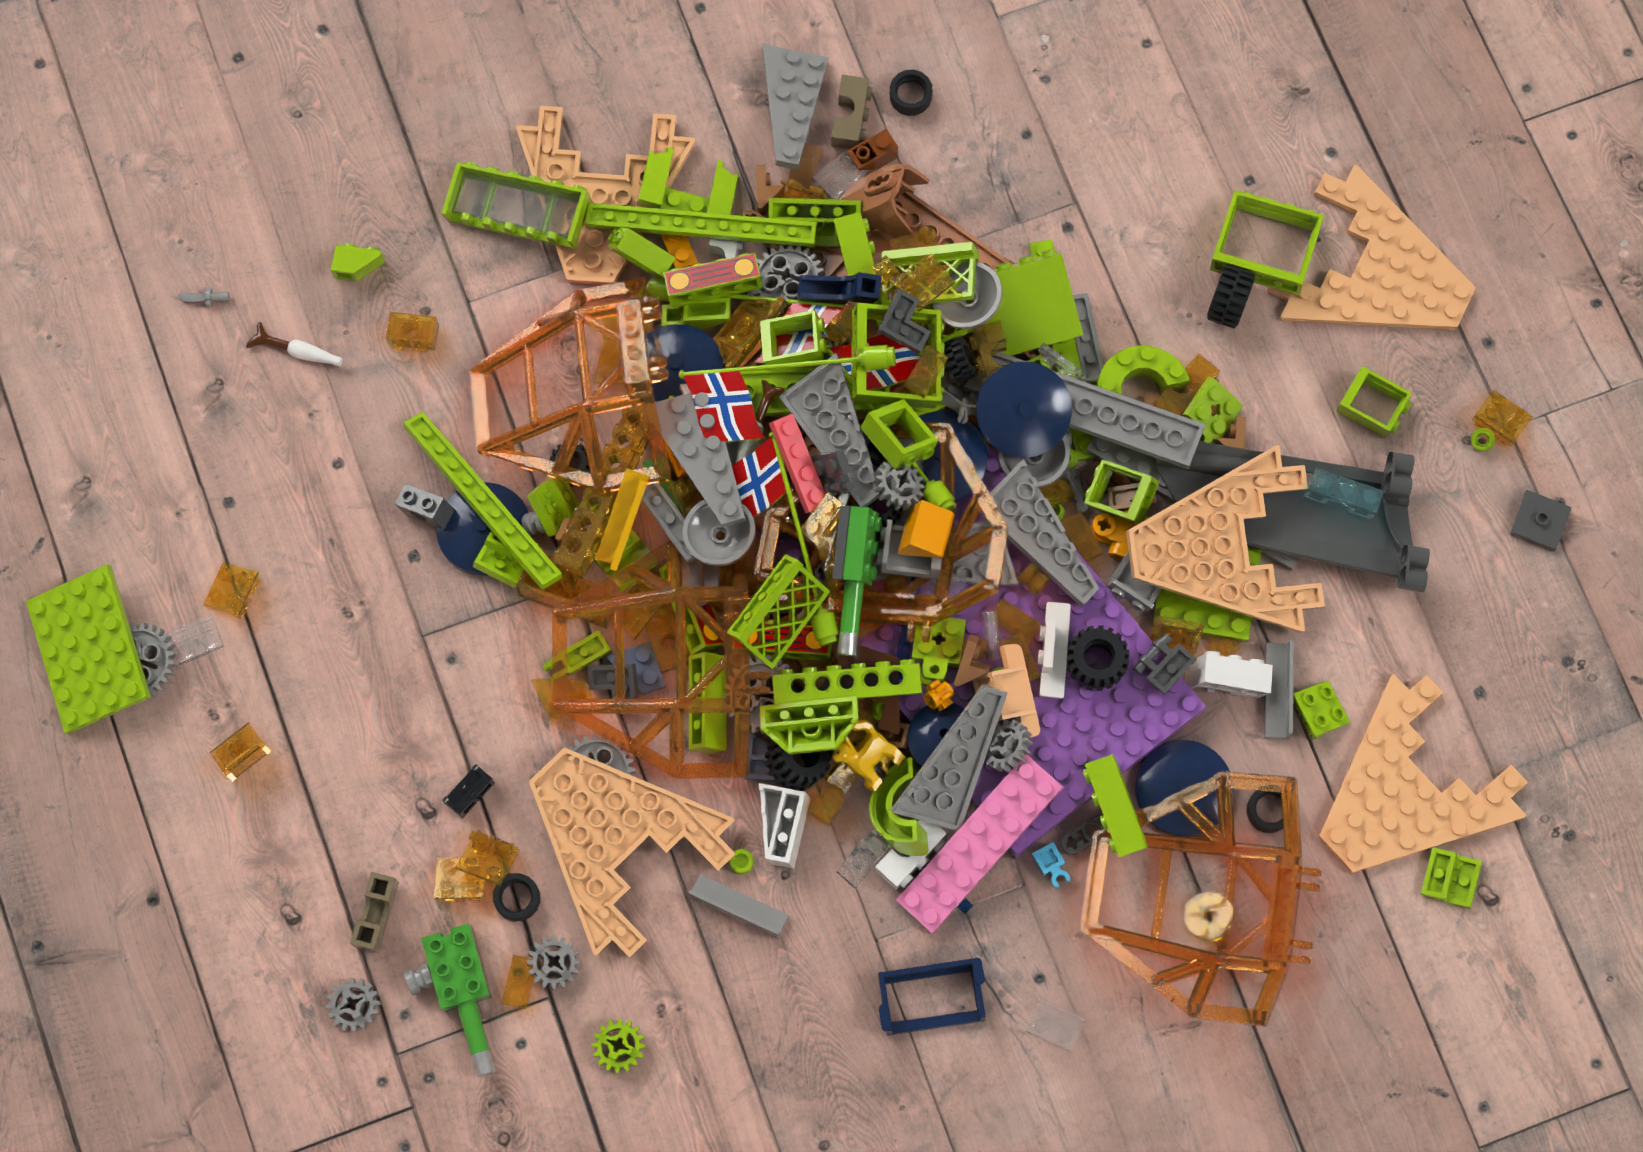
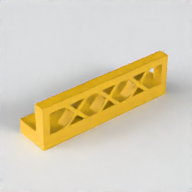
[595,468,649,571]

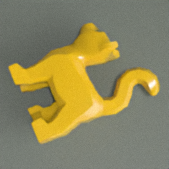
[832,720,905,791]

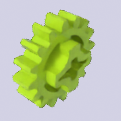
[591,1018,646,1074]

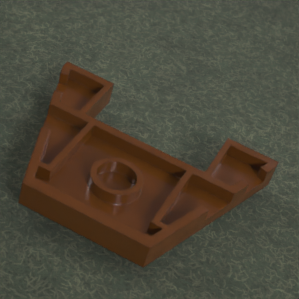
[819,645,900,734]

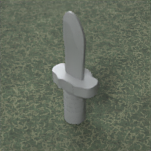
[178,287,230,307]

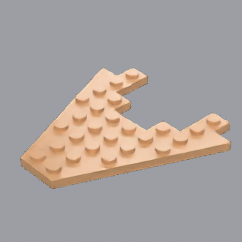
[516,106,696,286]
[1267,164,1476,330]
[1126,445,1325,632]
[1318,674,1528,874]
[529,747,735,958]

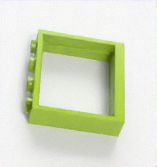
[1210,190,1324,296]
[851,303,944,408]

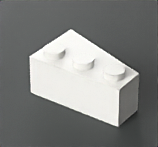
[1185,651,1273,698]
[759,783,811,869]

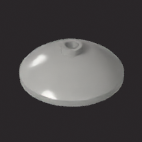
[932,262,1003,329]
[998,435,1070,488]
[683,500,756,566]

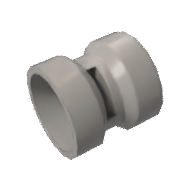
[522,512,546,536]
[404,963,434,995]

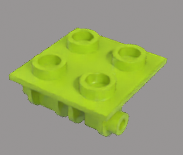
[1293,680,1351,739]

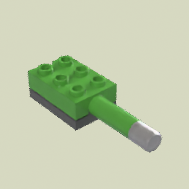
[832,505,882,656]
[421,923,495,1078]

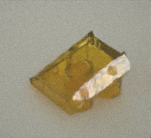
[1150,616,1204,655]

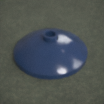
[907,703,965,767]

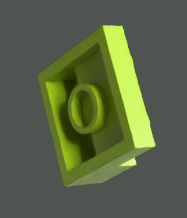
[590,529,659,592]

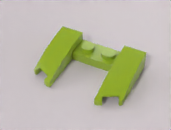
[637,147,738,215]

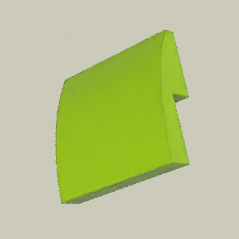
[527,471,583,537]
[472,531,538,588]
[1421,847,1483,909]

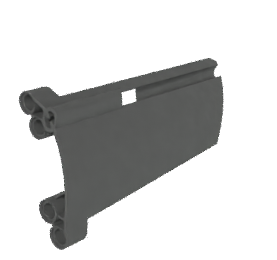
[1153,441,1430,592]

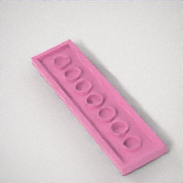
[896,754,1064,933]

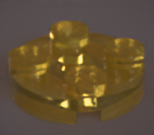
[1184,891,1235,942]

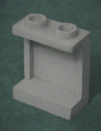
[877,519,942,580]
[1107,551,1162,613]

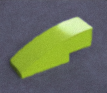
[662,297,731,329]

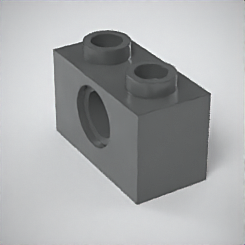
[395,484,455,530]

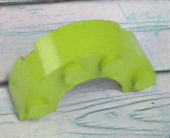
[1095,345,1190,395]
[869,757,929,856]

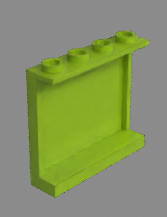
[983,249,1084,356]

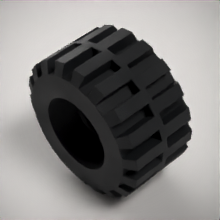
[1207,264,1255,329]
[1067,625,1130,691]
[765,740,832,791]

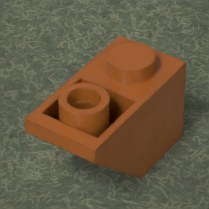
[847,129,898,171]

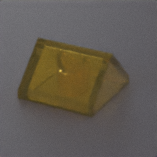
[210,722,271,781]

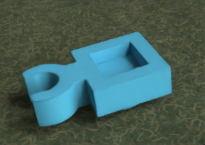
[1032,842,1070,889]

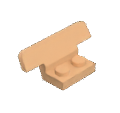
[972,644,1040,738]

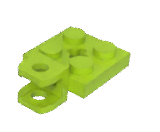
[1183,377,1244,443]
[912,613,966,686]

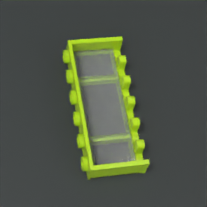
[441,161,592,249]

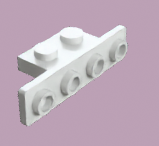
[1037,602,1071,699]

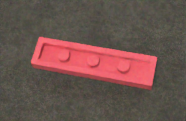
[769,414,829,513]

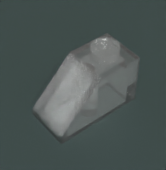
[837,830,891,889]

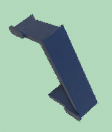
[878,957,986,1036]

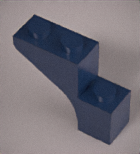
[797,272,881,305]

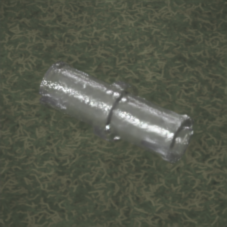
[982,611,1002,661]

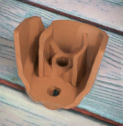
[840,163,929,238]

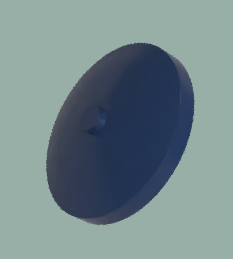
[629,324,724,405]
[976,362,1072,458]
[900,411,988,502]
[436,482,531,576]
[1135,740,1234,837]

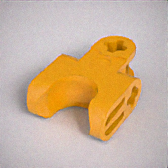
[1090,510,1150,562]

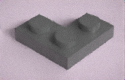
[877,288,931,354]
[588,663,639,713]

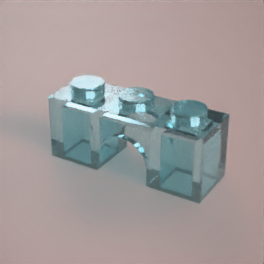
[1303,468,1384,519]

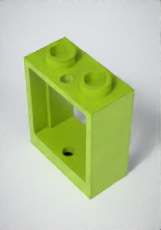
[607,228,676,278]
[760,310,827,365]
[1336,366,1412,439]
[861,399,938,470]
[1084,459,1160,525]

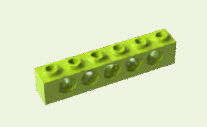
[772,659,923,704]

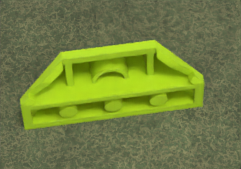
[769,197,862,246]
[760,696,859,754]

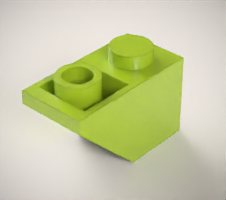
[331,243,385,282]

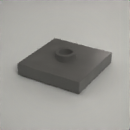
[1509,490,1572,551]

